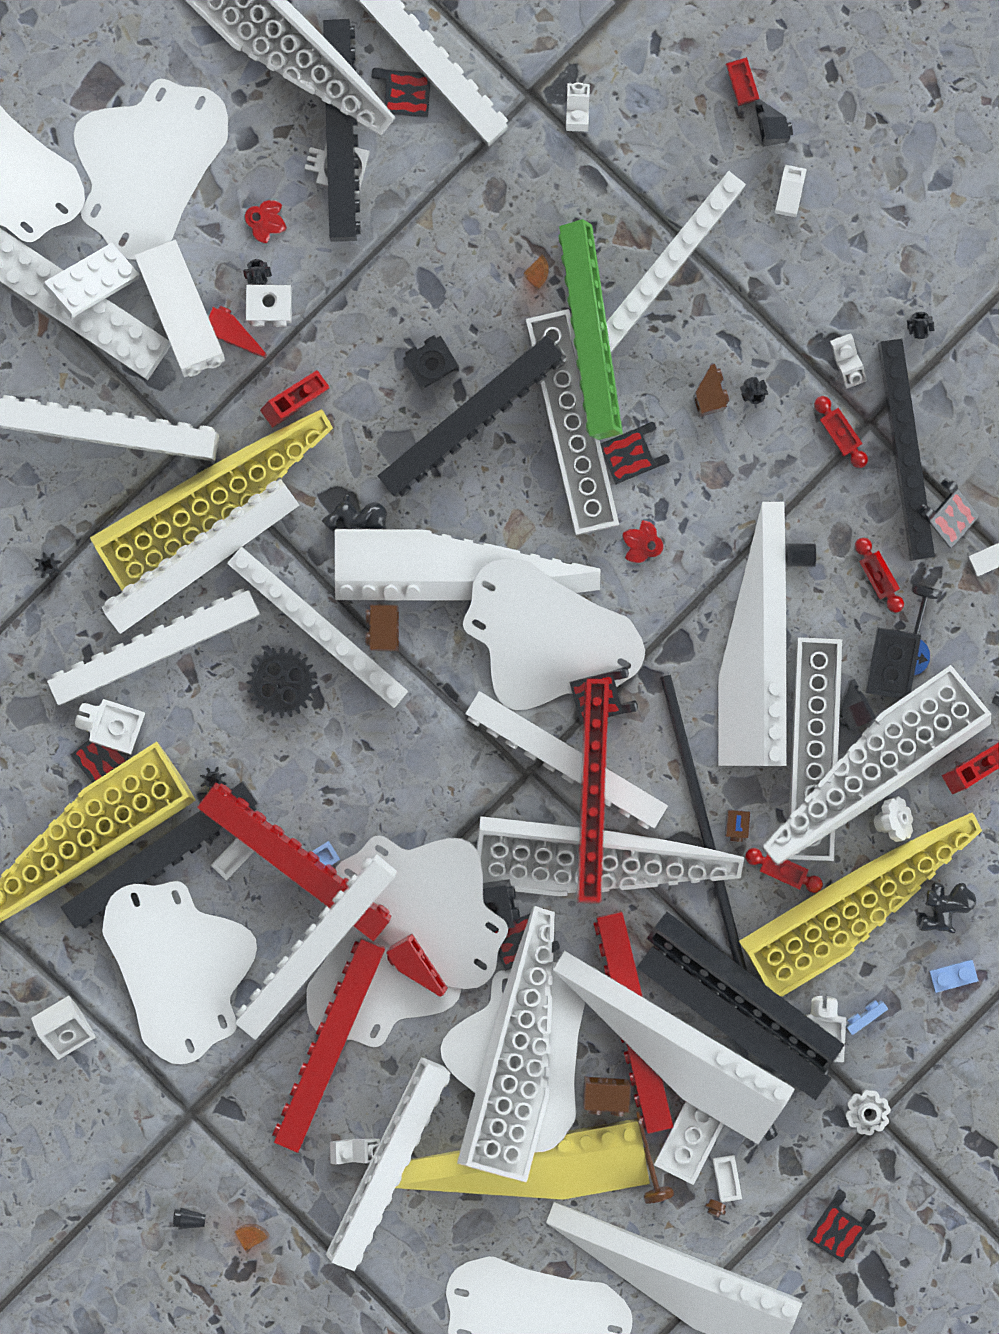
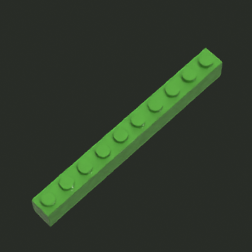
[558,219,623,440]

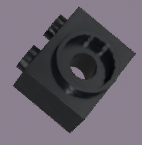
[403,335,459,390]
[483,879,520,931]

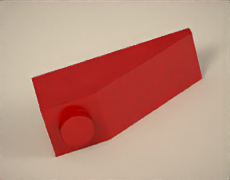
[208,306,267,358]
[260,370,330,428]
[941,742,999,795]
[386,934,448,997]

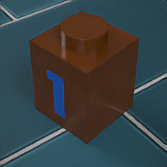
[725,810,750,842]

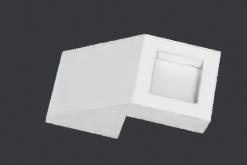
[566,83,590,131]
[775,165,807,217]
[830,333,867,389]
[330,1139,381,1164]

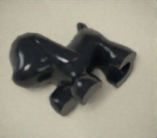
[322,494,387,532]
[916,882,976,933]

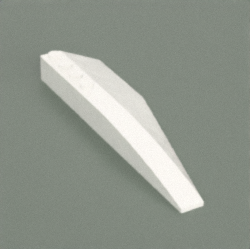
[185,0,395,135]
[718,502,786,766]
[335,529,600,600]
[763,665,992,864]
[476,816,744,896]
[457,906,555,1182]
[553,951,795,1144]
[546,1202,802,1334]

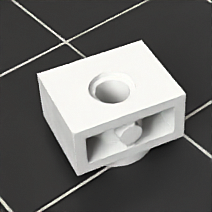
[246,285,292,327]

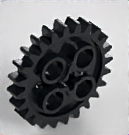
[246,647,318,718]

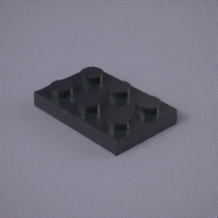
[865,627,921,699]

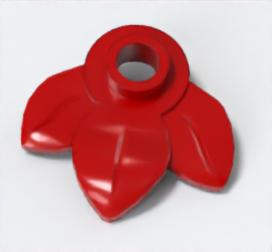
[244,200,287,244]
[622,520,664,563]

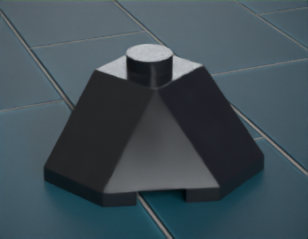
[755,99,793,147]
[839,679,876,730]

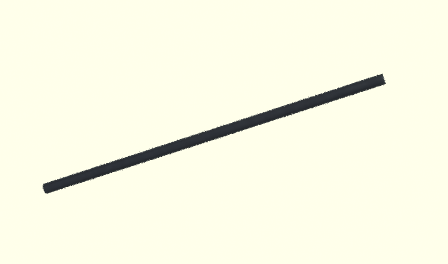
[660,675,762,1026]

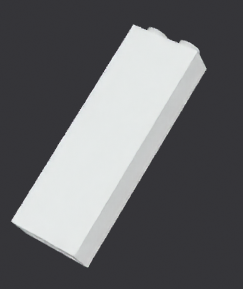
[135,239,225,377]

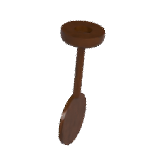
[636,1111,675,1204]

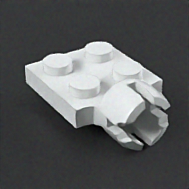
[75,699,145,755]
[806,996,846,1062]

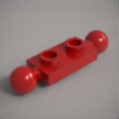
[814,396,868,468]
[855,537,904,613]
[745,848,823,893]

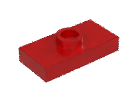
[726,57,760,107]

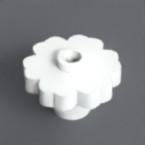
[874,796,913,842]
[845,1089,891,1135]

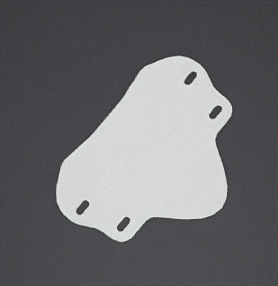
[74,79,228,260]
[0,106,85,242]
[463,559,645,710]
[335,836,508,989]
[102,881,257,1064]
[307,926,461,1047]
[440,962,585,1152]
[446,1256,632,1334]

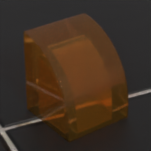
[523,254,549,291]
[235,1224,270,1251]

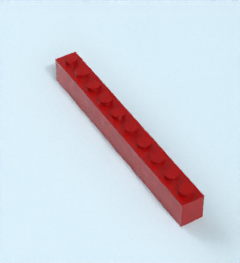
[577,679,609,904]
[197,783,391,942]
[593,911,673,1134]
[272,938,386,1153]

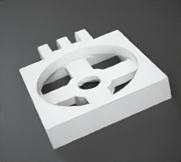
[304,142,370,194]

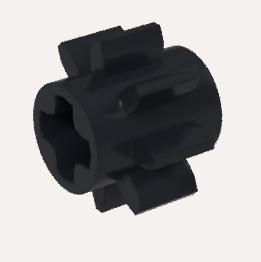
[243,259,272,285]
[907,312,935,339]
[740,377,769,404]
[34,552,62,579]
[200,767,227,792]

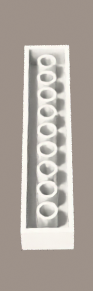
[0,228,171,380]
[526,309,619,536]
[0,395,219,461]
[788,638,842,861]

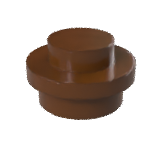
[705,1199,726,1218]

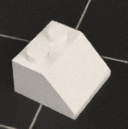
[31,996,96,1060]

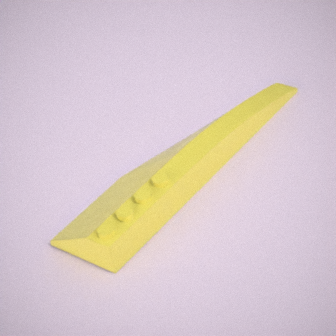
[90,409,333,591]
[0,742,196,922]
[739,813,982,997]
[395,1118,650,1200]

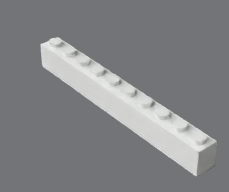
[356,0,508,146]
[606,171,746,353]
[102,479,299,634]
[227,547,409,708]
[47,588,261,705]
[465,691,668,829]
[235,854,397,1040]
[325,1057,450,1271]

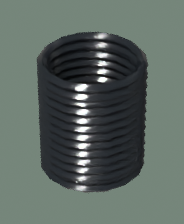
[786,543,816,567]

